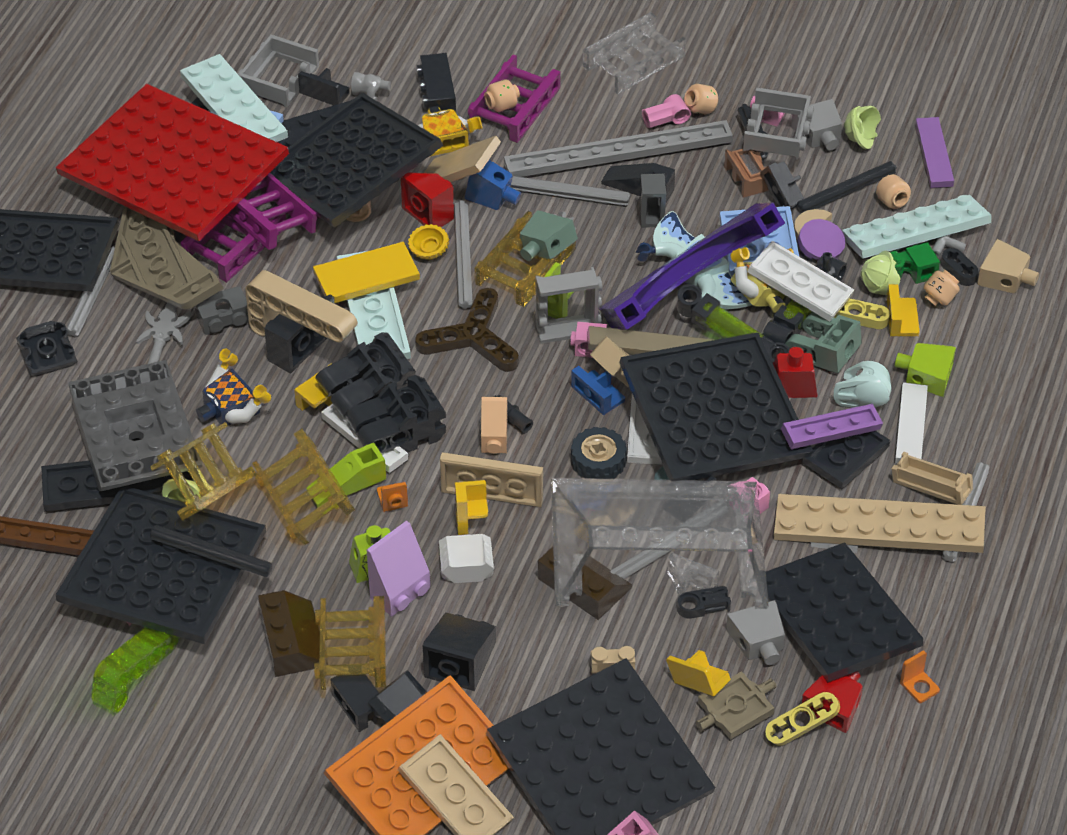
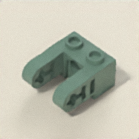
[785,312,862,373]

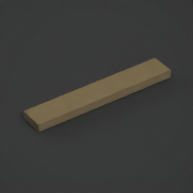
[587,326,714,355]

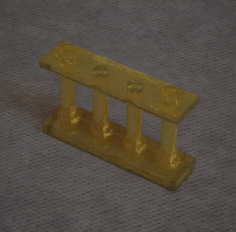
[474,211,576,307]
[150,422,257,520]
[252,428,355,545]
[314,596,386,690]

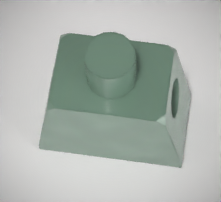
[520,210,578,261]

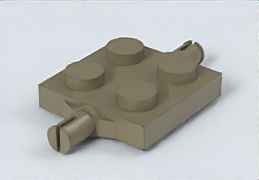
[695,671,776,740]

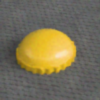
[408,224,449,259]

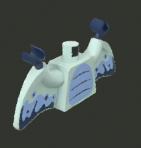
[636,211,752,309]

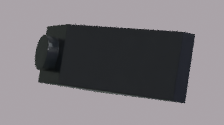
[601,163,675,203]

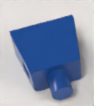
[464,160,521,210]

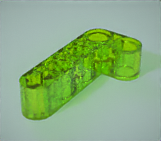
[91,627,179,713]

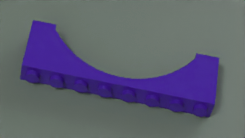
[599,203,785,330]

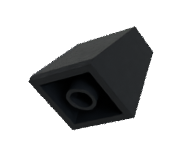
[422,612,496,691]

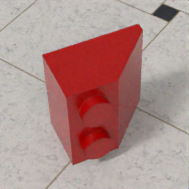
[401,173,454,227]

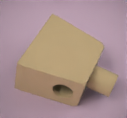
[977,239,1039,293]

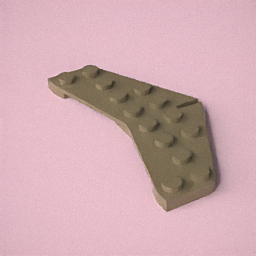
[110,206,224,309]

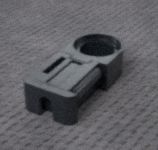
[677,586,731,619]

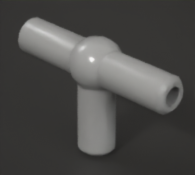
[932,234,966,257]

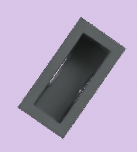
[640,174,666,228]
[195,286,249,335]

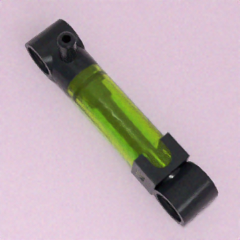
[761,252,847,344]
[677,284,790,363]

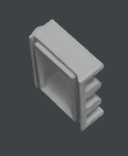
[238,34,319,107]
[743,88,814,159]
[536,267,602,344]

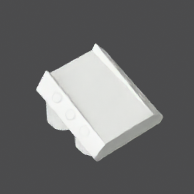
[439,534,494,583]

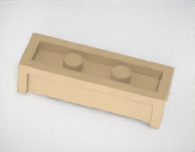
[892,452,973,505]

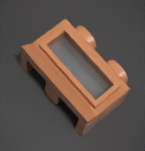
[724,149,769,198]

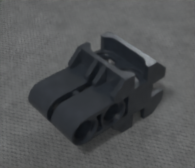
[315,332,416,418]
[346,375,446,453]

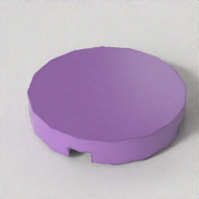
[798,219,845,262]

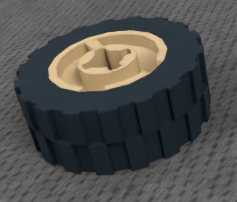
[571,427,627,482]

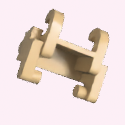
[590,646,635,673]

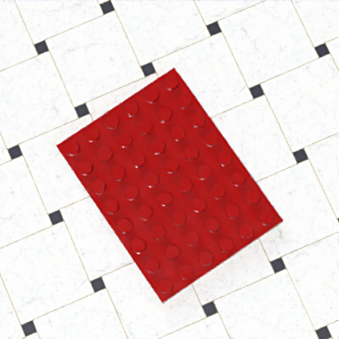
[56,83,289,241]

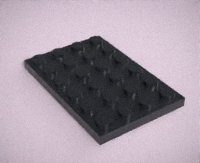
[0,209,120,292]
[752,542,923,682]

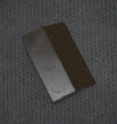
[538,544,632,620]
[258,590,328,677]

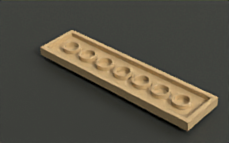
[774,494,986,553]

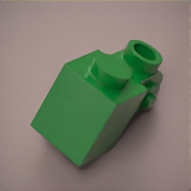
[890,242,940,284]

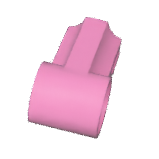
[642,94,691,128]

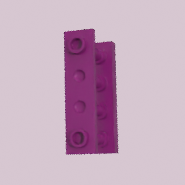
[468,54,561,143]
[228,173,317,250]
[181,196,286,283]

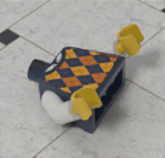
[196,348,271,426]

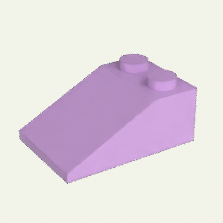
[367,521,430,617]

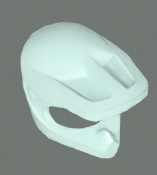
[834,361,891,408]

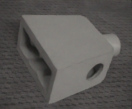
[791,99,842,150]
[726,600,785,665]

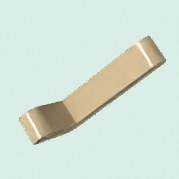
[245,270,358,342]

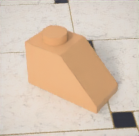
[481,397,507,454]

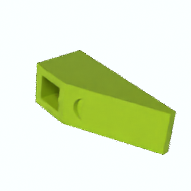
[306,443,386,507]

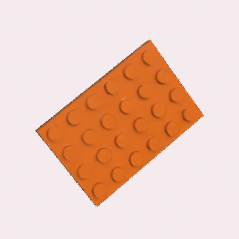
[324,675,509,835]

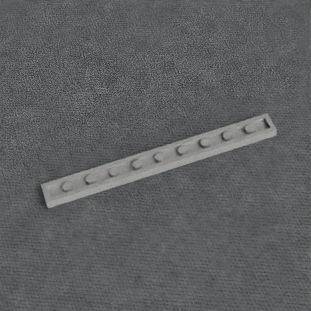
[504,120,733,177]

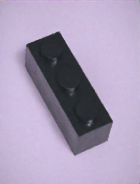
[416,53,456,113]

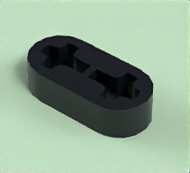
[941,248,978,286]

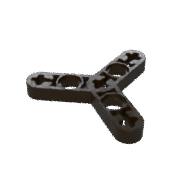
[415,288,519,372]

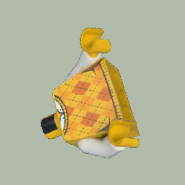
[418,106,483,157]

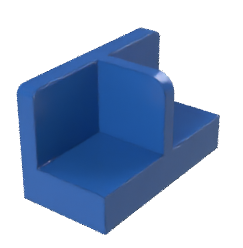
[571,366,625,415]

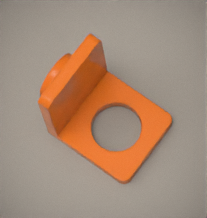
[377,482,408,512]
[900,650,940,703]

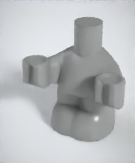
[351,72,391,101]

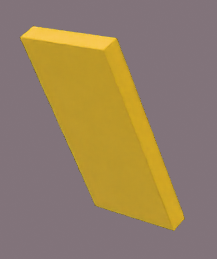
[313,241,420,303]

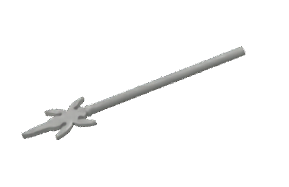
[132,302,192,441]

